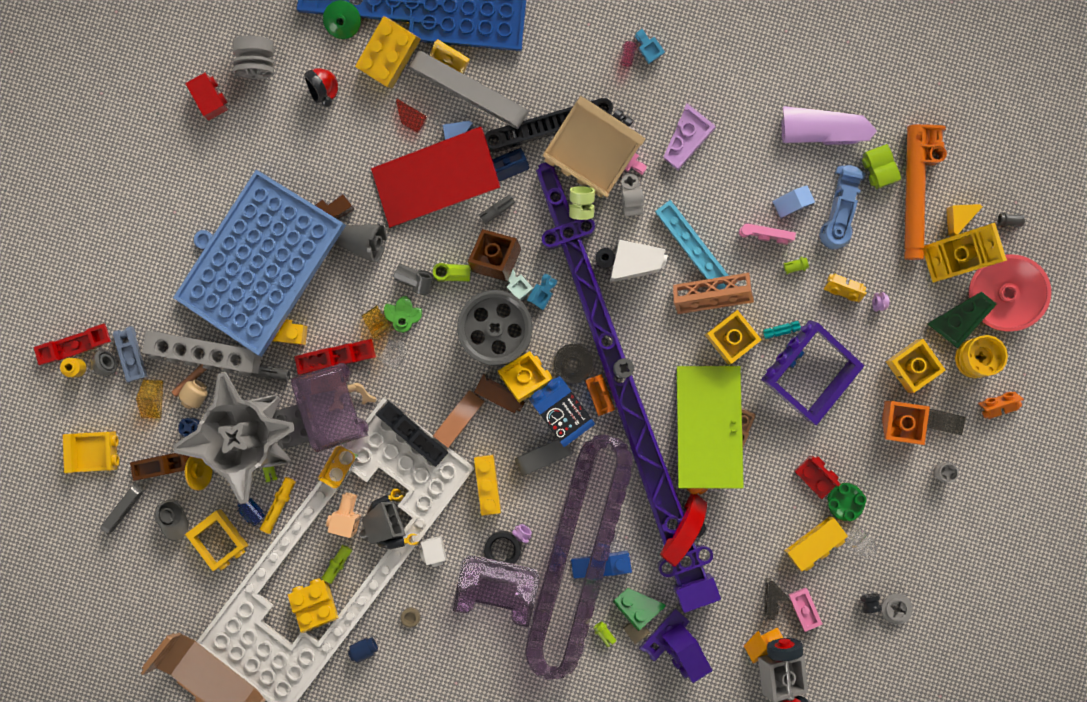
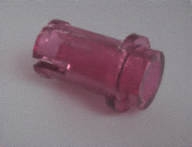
[620,41,637,67]

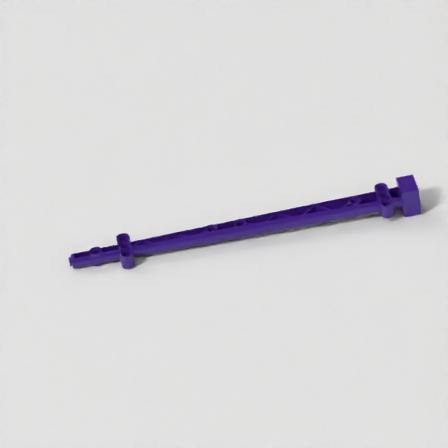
[536,162,721,613]

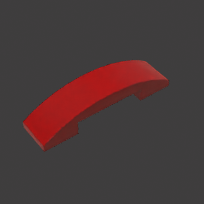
[33,323,111,365]
[660,494,707,567]

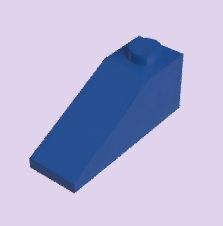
[571,550,632,578]

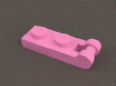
[739,224,796,245]

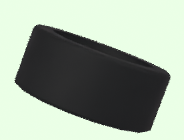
[484,531,521,569]

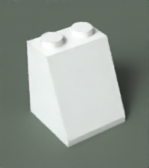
[609,240,668,282]

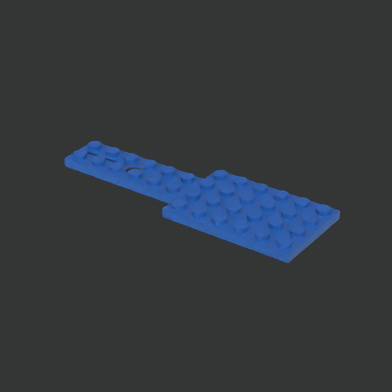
[297,0,527,51]

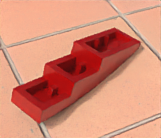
[294,339,376,375]

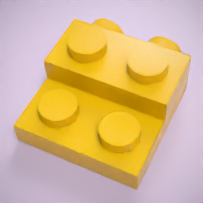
[498,351,553,403]
[287,578,339,633]

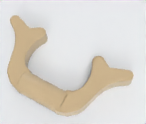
[329,383,376,411]

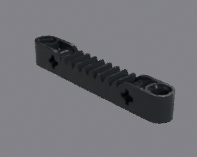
[485,98,613,153]

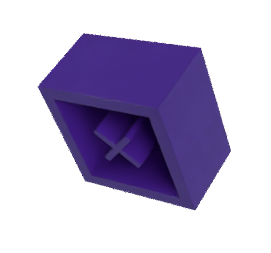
[662,624,713,683]

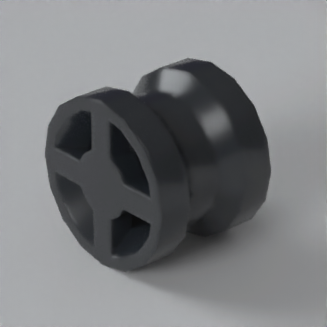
[860,593,882,613]

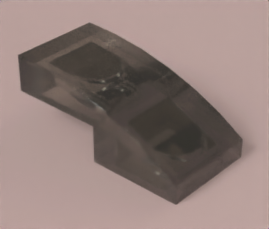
[927,409,966,435]

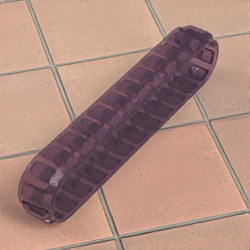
[525,435,633,680]

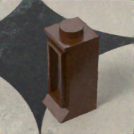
[474,373,525,414]

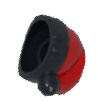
[303,68,338,107]

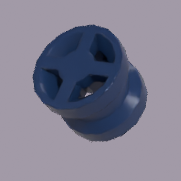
[178,418,200,437]

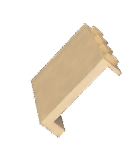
[543,95,646,198]

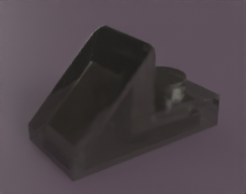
[764,578,791,620]

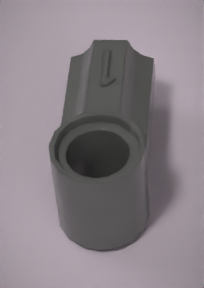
[393,263,434,295]

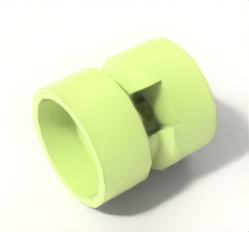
[569,186,595,220]

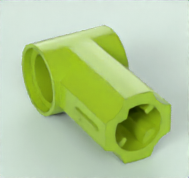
[433,263,470,282]

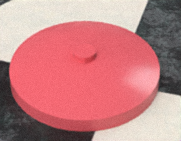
[969,254,1051,331]

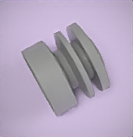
[232,36,274,79]

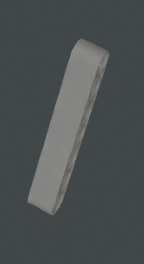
[408,51,528,129]

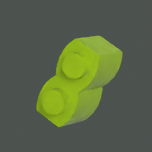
[862,144,901,190]

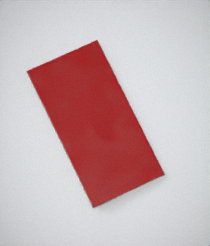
[371,126,501,228]

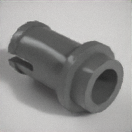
[997,212,1025,227]

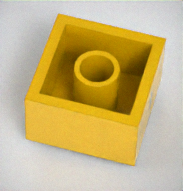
[705,310,762,365]
[885,339,946,393]

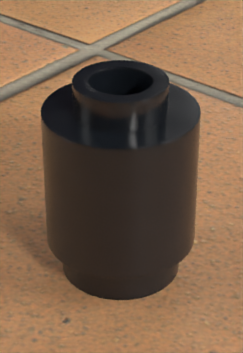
[595,248,615,269]

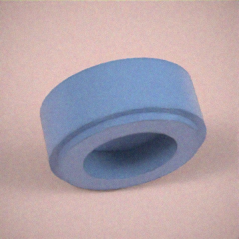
[194,230,213,250]

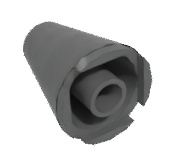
[335,224,387,262]

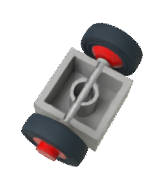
[758,638,808,702]

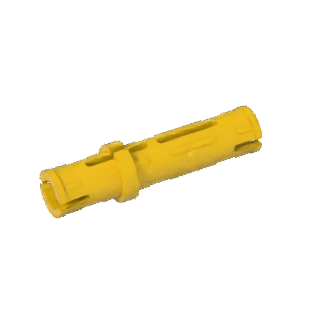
[259,477,296,534]

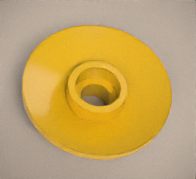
[185,456,213,490]

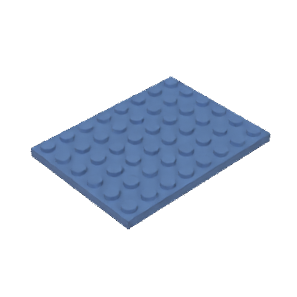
[173,170,346,357]

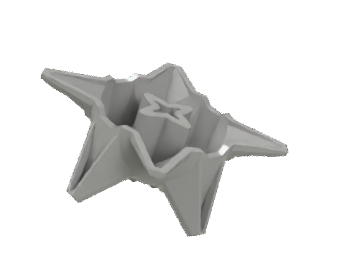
[173,372,294,504]

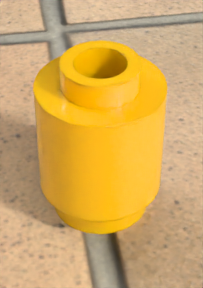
[60,358,86,377]

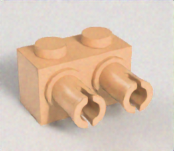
[326,492,361,538]

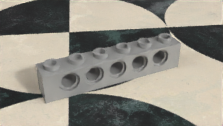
[142,330,261,377]

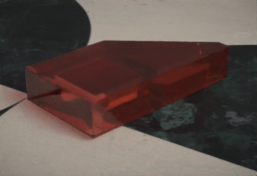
[396,99,428,134]

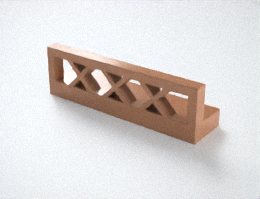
[673,273,754,314]

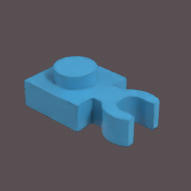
[527,273,557,310]

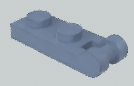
[113,326,147,383]

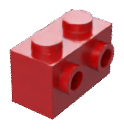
[185,72,228,121]

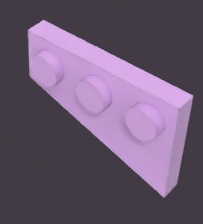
[664,103,716,170]

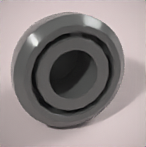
[90,350,117,376]

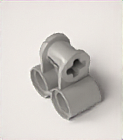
[621,174,644,217]

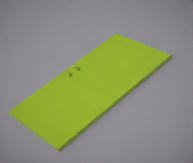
[677,366,744,489]

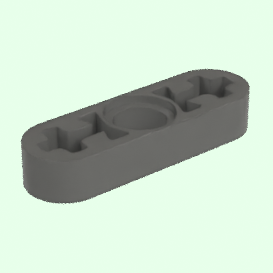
[100,485,144,535]

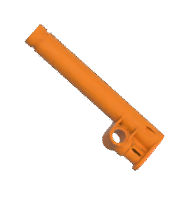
[904,124,947,260]

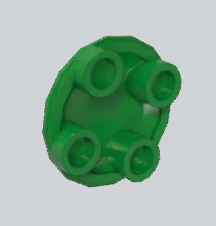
[827,483,867,521]

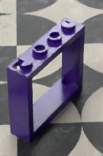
[761,320,865,426]

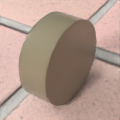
[401,607,421,628]

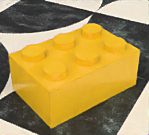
[355,16,421,88]

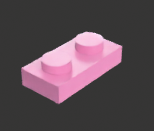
[788,587,823,632]

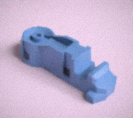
[819,165,865,250]

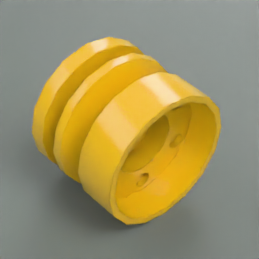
[955,335,1008,379]

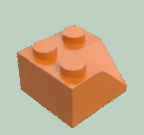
[882,401,930,445]

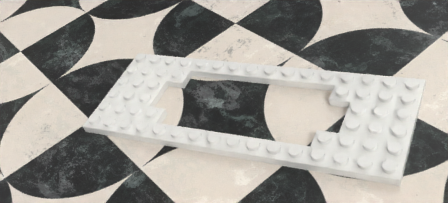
[197,398,475,702]

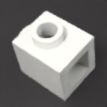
[420,536,447,567]

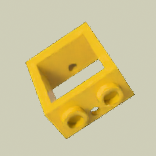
[185,509,249,571]

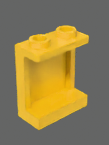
[63,431,119,473]

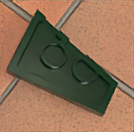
[927,292,997,348]

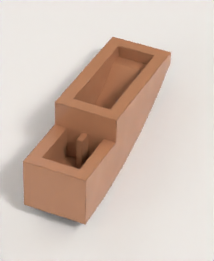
[433,390,485,448]

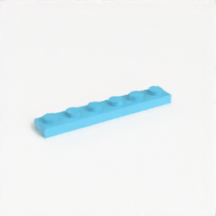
[655,200,736,290]

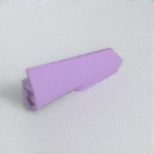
[781,106,877,145]

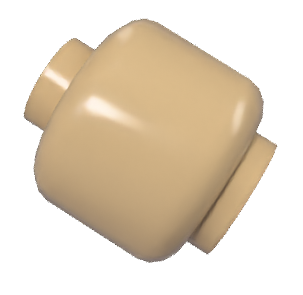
[179,380,208,409]

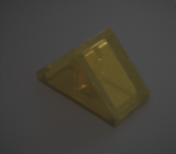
[361,305,394,340]
[136,380,163,419]

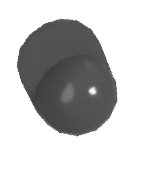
[154,500,189,541]

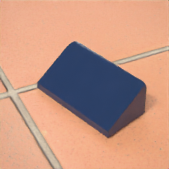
[492,148,530,182]

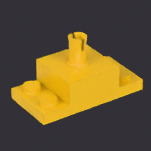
[923,223,1007,283]

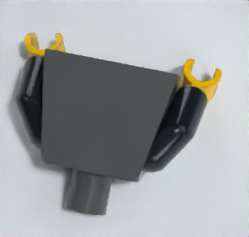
[360,489,419,550]

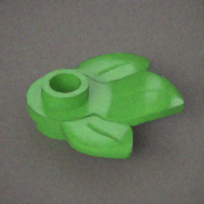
[384,296,422,333]

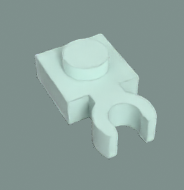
[504,269,533,301]

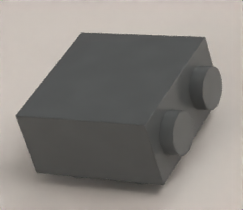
[273,402,322,449]

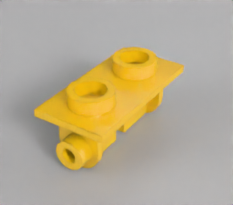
[823,273,867,303]

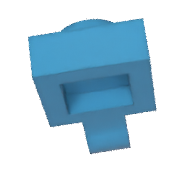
[635,29,665,64]

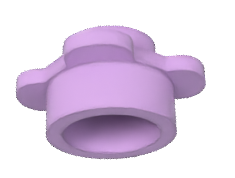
[872,292,889,312]
[512,524,532,543]

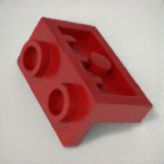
[794,455,841,499]

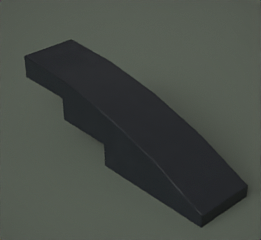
[375,400,449,467]

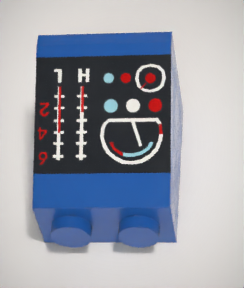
[529,376,595,447]

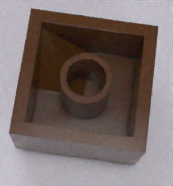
[467,229,522,282]

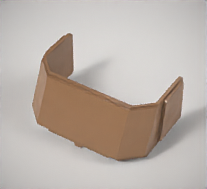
[141,633,266,702]

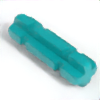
[763,321,801,339]

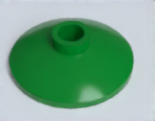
[323,0,361,39]

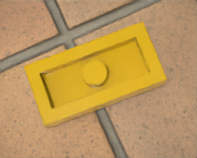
[429,40,470,74]

